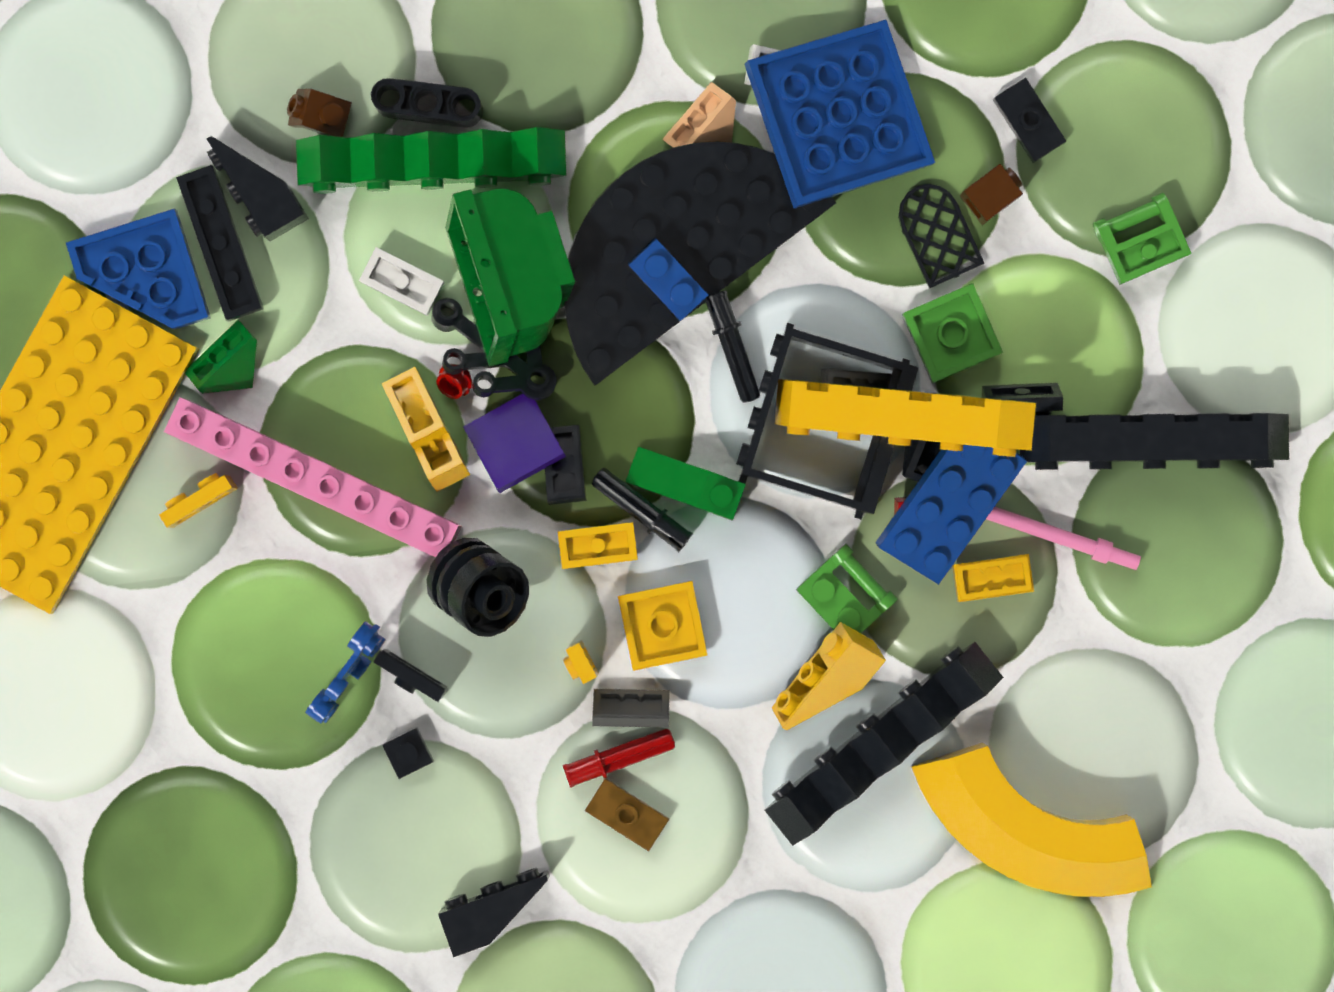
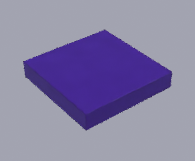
[463,394,566,493]

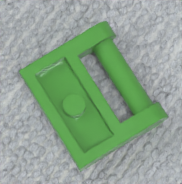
[1093,193,1192,285]
[796,543,898,633]

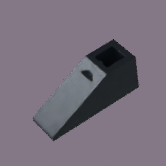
[207,136,309,241]
[438,868,550,957]

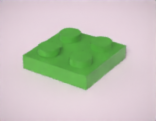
[902,283,1003,384]

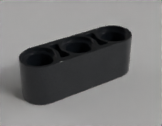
[371,78,483,128]

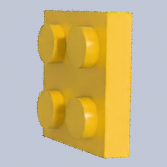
[618,581,708,671]

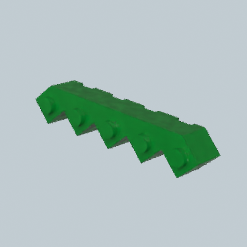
[296,127,566,194]

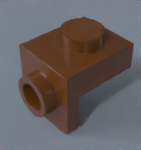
[287,88,352,137]

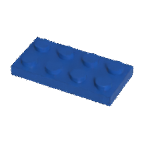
[875,445,1027,585]

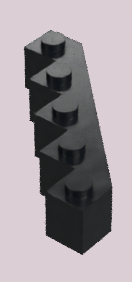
[1020,413,1289,470]
[764,642,1004,846]

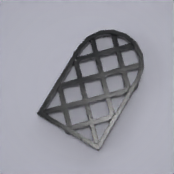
[898,184,984,289]

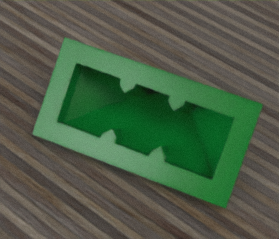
[185,320,257,394]

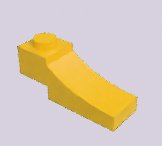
[381,367,470,492]

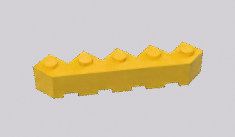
[774,379,1036,457]

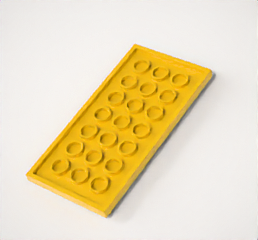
[0,275,199,614]

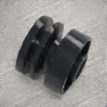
[426,538,529,637]

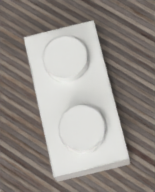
[359,247,445,316]

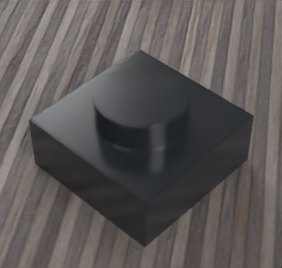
[382,727,434,779]

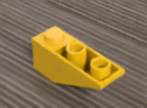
[772,622,886,730]

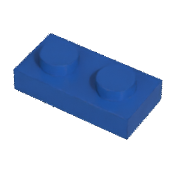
[627,238,708,321]

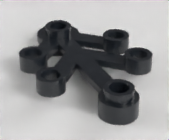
[431,298,557,400]

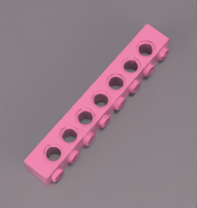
[164,397,462,557]

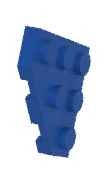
[66,208,211,330]

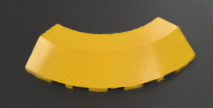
[911,742,1152,897]

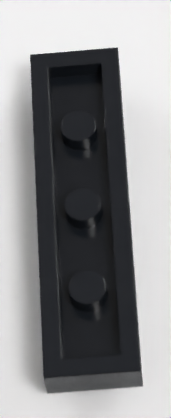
[176,165,264,322]

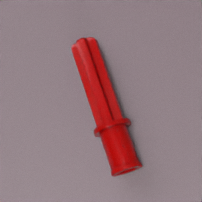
[563,728,675,788]

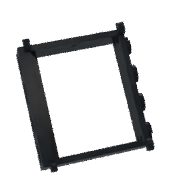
[736,323,919,520]

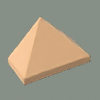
[662,82,736,148]

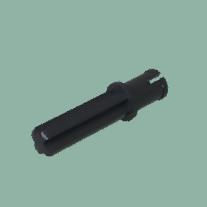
[704,290,760,403]
[592,468,693,553]

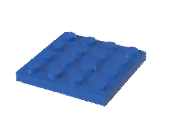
[744,20,935,208]

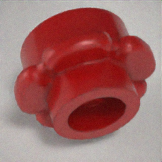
[436,364,473,399]

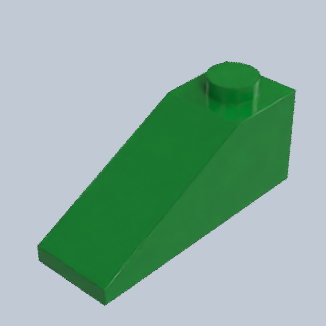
[625,447,746,521]

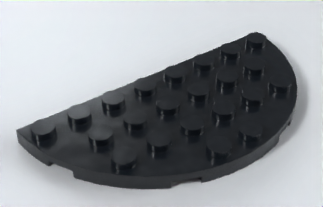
[564,142,836,386]

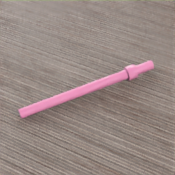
[986,507,1141,570]

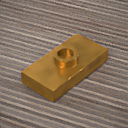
[585,778,669,852]

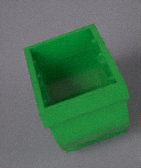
[445,189,575,367]

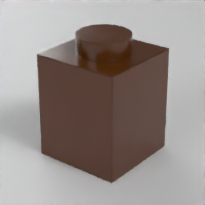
[960,164,1023,226]

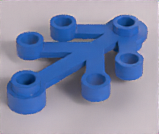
[305,621,386,724]

